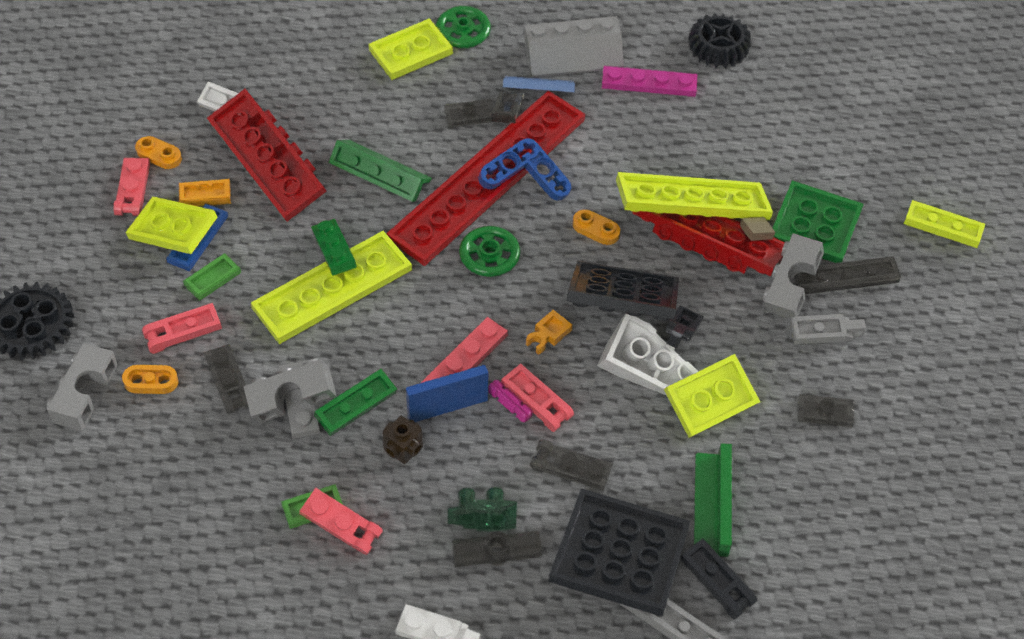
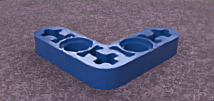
[478,138,571,201]

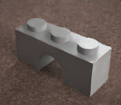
[763,234,824,319]
[47,343,118,431]
[243,359,337,423]

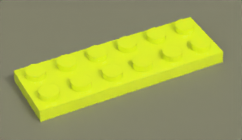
[616,172,773,220]
[251,231,412,344]

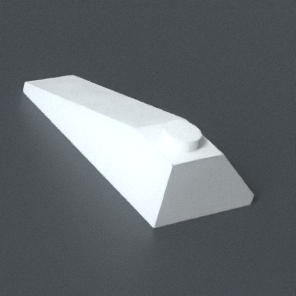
[597,313,699,395]

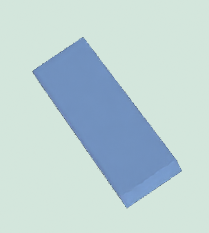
[503,76,575,92]

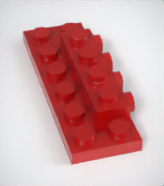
[207,88,327,222]
[632,211,785,276]

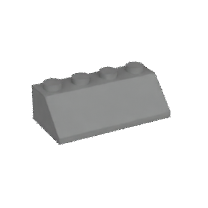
[524,16,624,78]

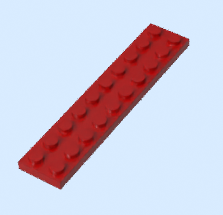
[386,91,585,266]

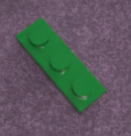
[311,218,357,276]
[314,369,397,436]

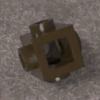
[382,415,423,465]

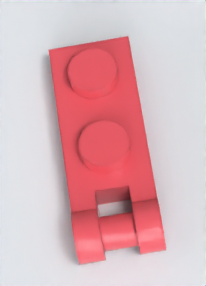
[114,158,150,216]
[142,303,222,354]
[501,363,574,432]
[299,488,383,555]

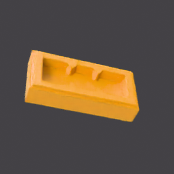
[179,179,231,206]

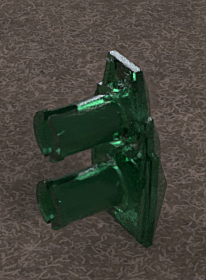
[447,487,517,532]

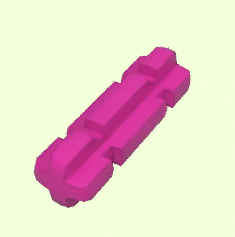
[488,380,533,423]

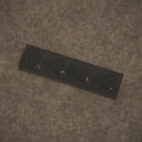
[794,256,901,294]

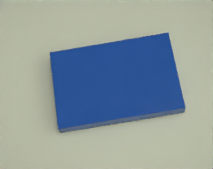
[406,365,488,422]

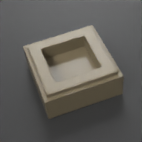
[740,217,775,241]

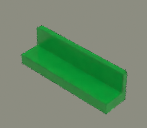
[328,140,432,202]
[694,443,732,557]

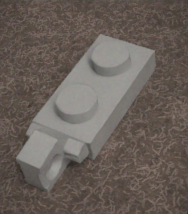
[790,314,866,344]

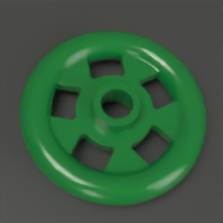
[436,6,491,48]
[459,226,520,277]

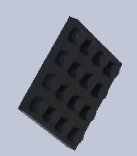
[566,261,679,321]
[548,488,691,617]

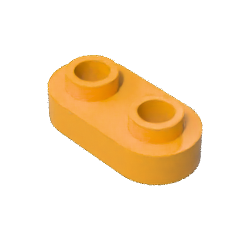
[135,136,182,169]
[573,210,620,245]
[122,365,179,394]

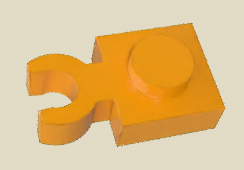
[526,310,573,354]

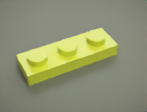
[904,200,985,248]

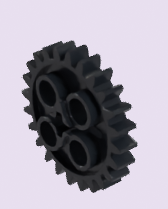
[0,282,75,360]

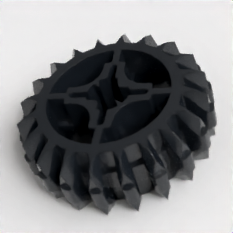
[688,13,752,69]

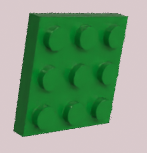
[773,180,864,265]

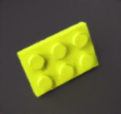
[369,18,453,80]
[125,196,218,254]
[663,354,760,438]

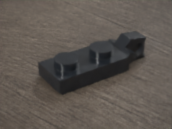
[665,305,704,348]

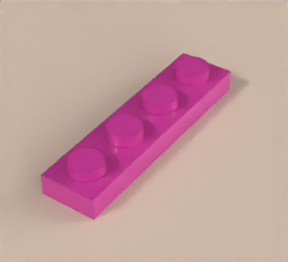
[602,66,697,97]

